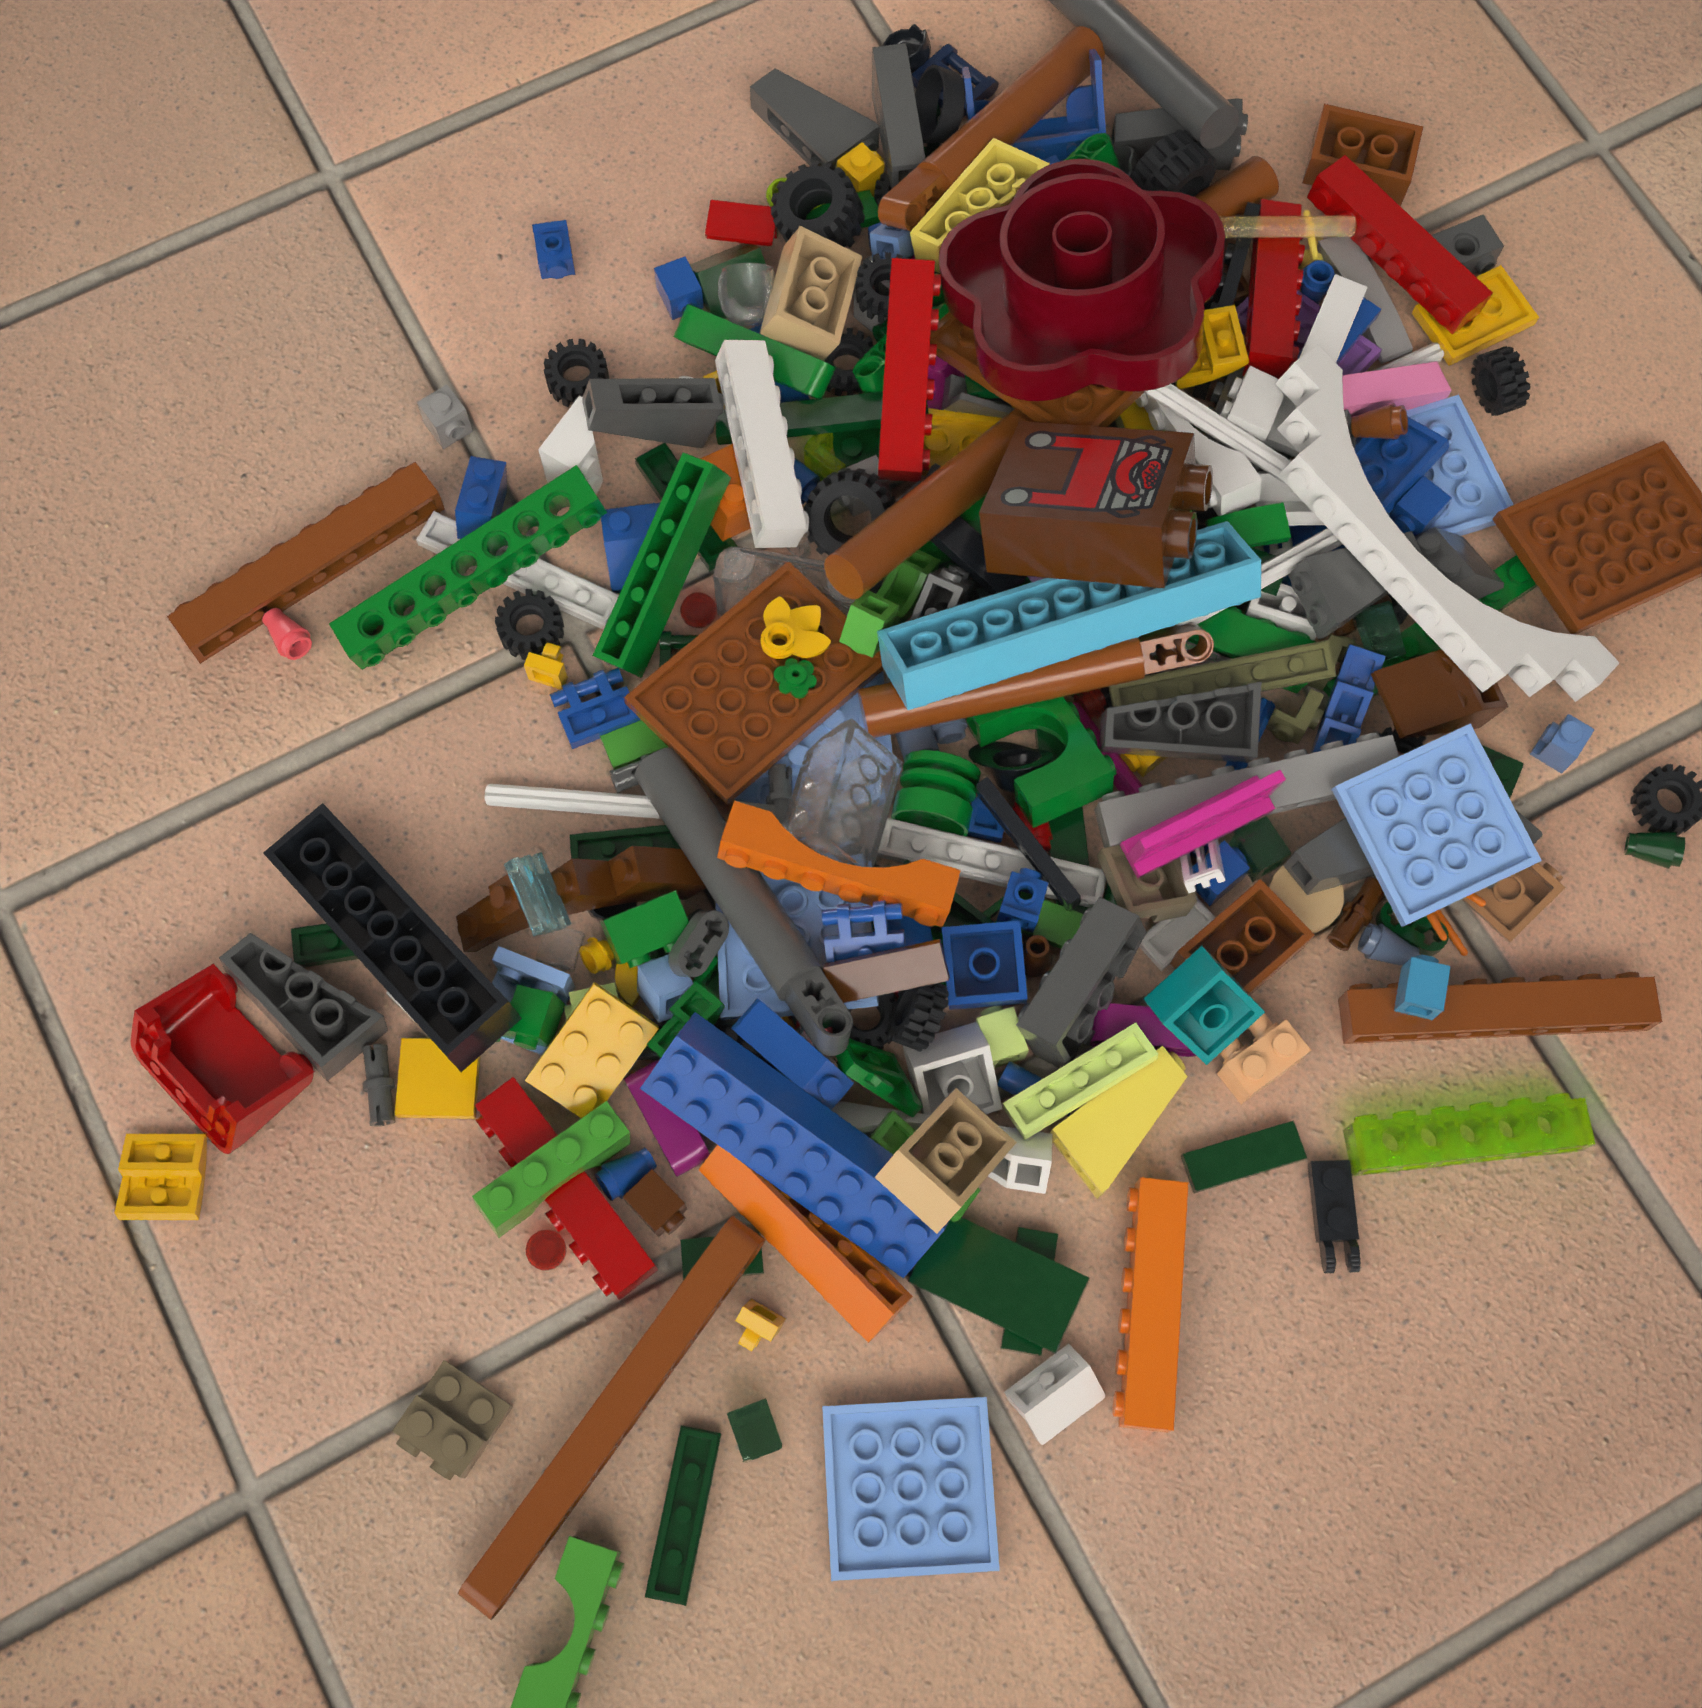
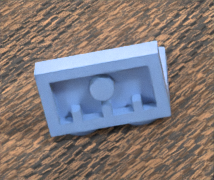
[492,946,575,1055]

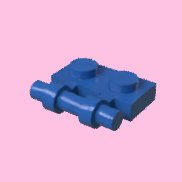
[550,668,640,749]
[822,901,906,963]

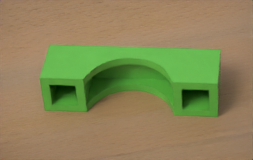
[839,550,941,658]
[472,1101,630,1238]
[511,1536,625,1708]

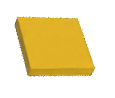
[395,1038,480,1119]

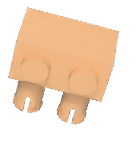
[1217,996,1311,1105]

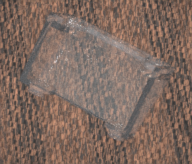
[713,547,856,616]

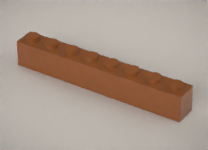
[167,462,445,664]
[1338,972,1663,1044]

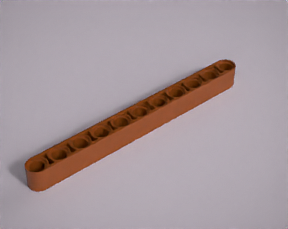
[457,1216,766,1620]

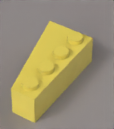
[910,138,1050,273]

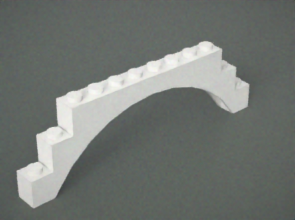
[1275,344,1619,702]

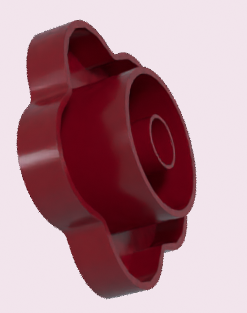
[939,159,1225,401]

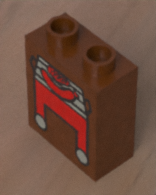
[979,421,1213,588]

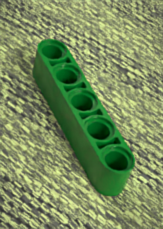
[673,304,836,399]

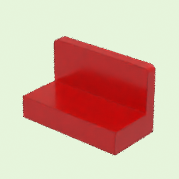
[705,200,779,246]

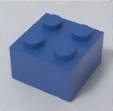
[942,921,1028,1010]

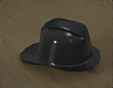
[968,741,1053,793]

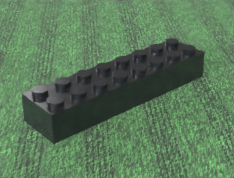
[263,803,522,1072]

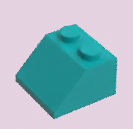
[1144,946,1265,1065]

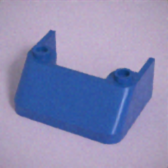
[962,49,1106,161]

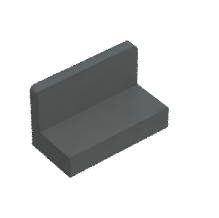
[941,374,1015,418]

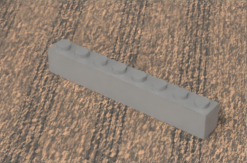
[1094,732,1399,848]

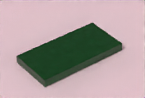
[908,1217,1090,1354]

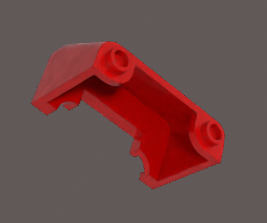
[130,963,315,1154]

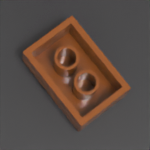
[1302,103,1424,206]
[1170,879,1315,995]

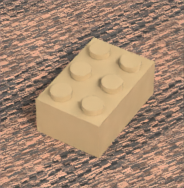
[759,226,862,361]
[875,1088,1017,1234]

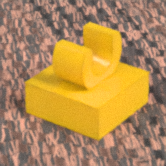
[524,642,568,690]
[735,1299,786,1351]

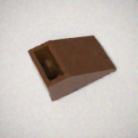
[1371,649,1509,739]

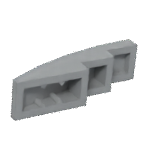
[1317,232,1413,364]

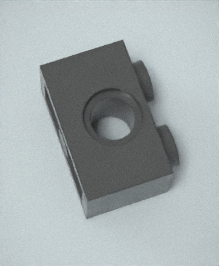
[1432,214,1504,274]

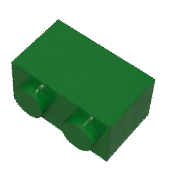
[599,890,689,968]

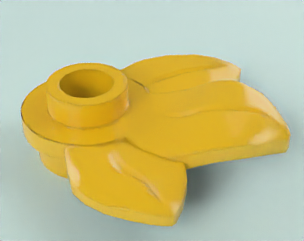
[761,596,831,659]

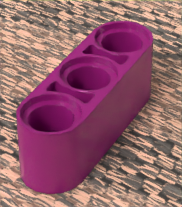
[1089,1003,1196,1057]
[623,1060,710,1177]

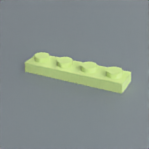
[1003,1023,1158,1140]

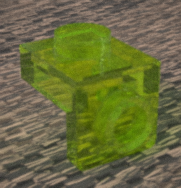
[804,433,846,482]

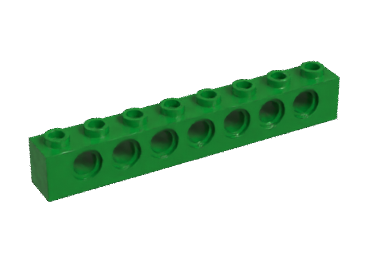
[329,465,607,670]

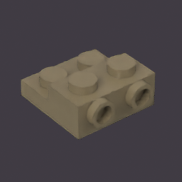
[1097,845,1197,922]
[392,1360,513,1480]

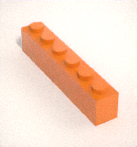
[699,1145,913,1343]
[1113,1177,1189,1433]

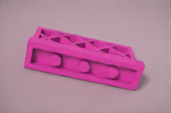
[1120,770,1286,879]

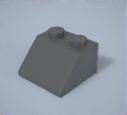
[1414,527,1504,600]

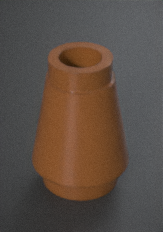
[1351,403,1408,439]

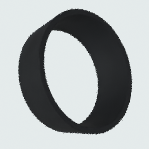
[915,65,965,143]

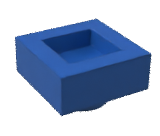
[967,797,1004,843]

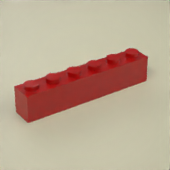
[1307,155,1493,335]
[1242,199,1305,379]
[878,258,941,482]
[474,1077,658,1300]

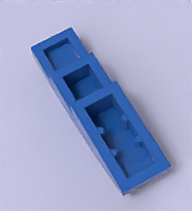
[1310,644,1386,753]

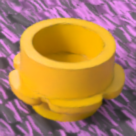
[579,937,614,974]

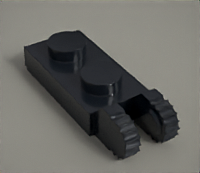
[1308,1160,1361,1274]

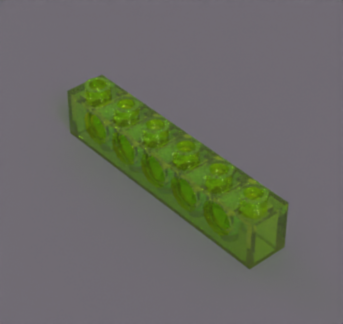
[1343,1093,1596,1177]

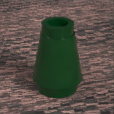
[1624,832,1685,869]

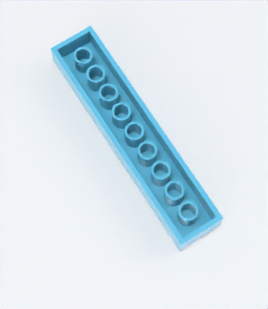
[877,521,1261,710]

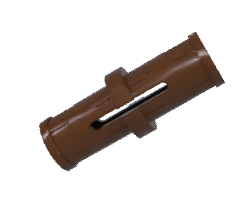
[1327,877,1385,951]

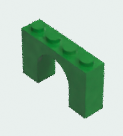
[966,697,1116,828]

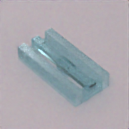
[504,852,572,937]

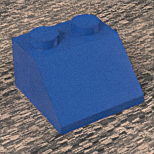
[601,502,660,594]

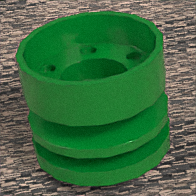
[891,750,981,837]

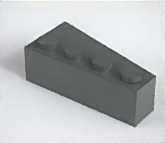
[1099,681,1262,763]
[1016,897,1146,1068]
[219,933,388,1081]

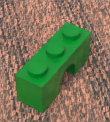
[496,985,565,1050]

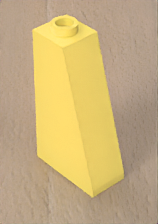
[1050,1046,1188,1199]

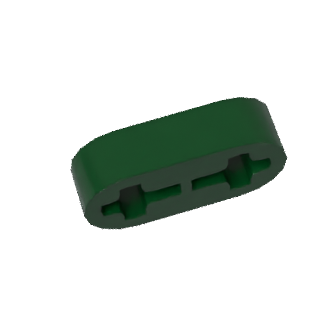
[1376,902,1449,956]

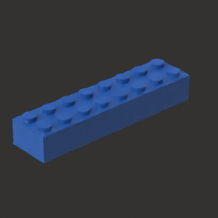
[640,1012,950,1279]

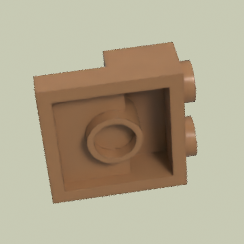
[1462,863,1566,943]

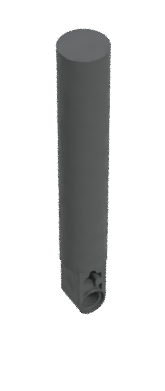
[1048,0,1239,149]
[635,748,853,1056]

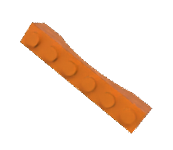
[717,800,961,927]

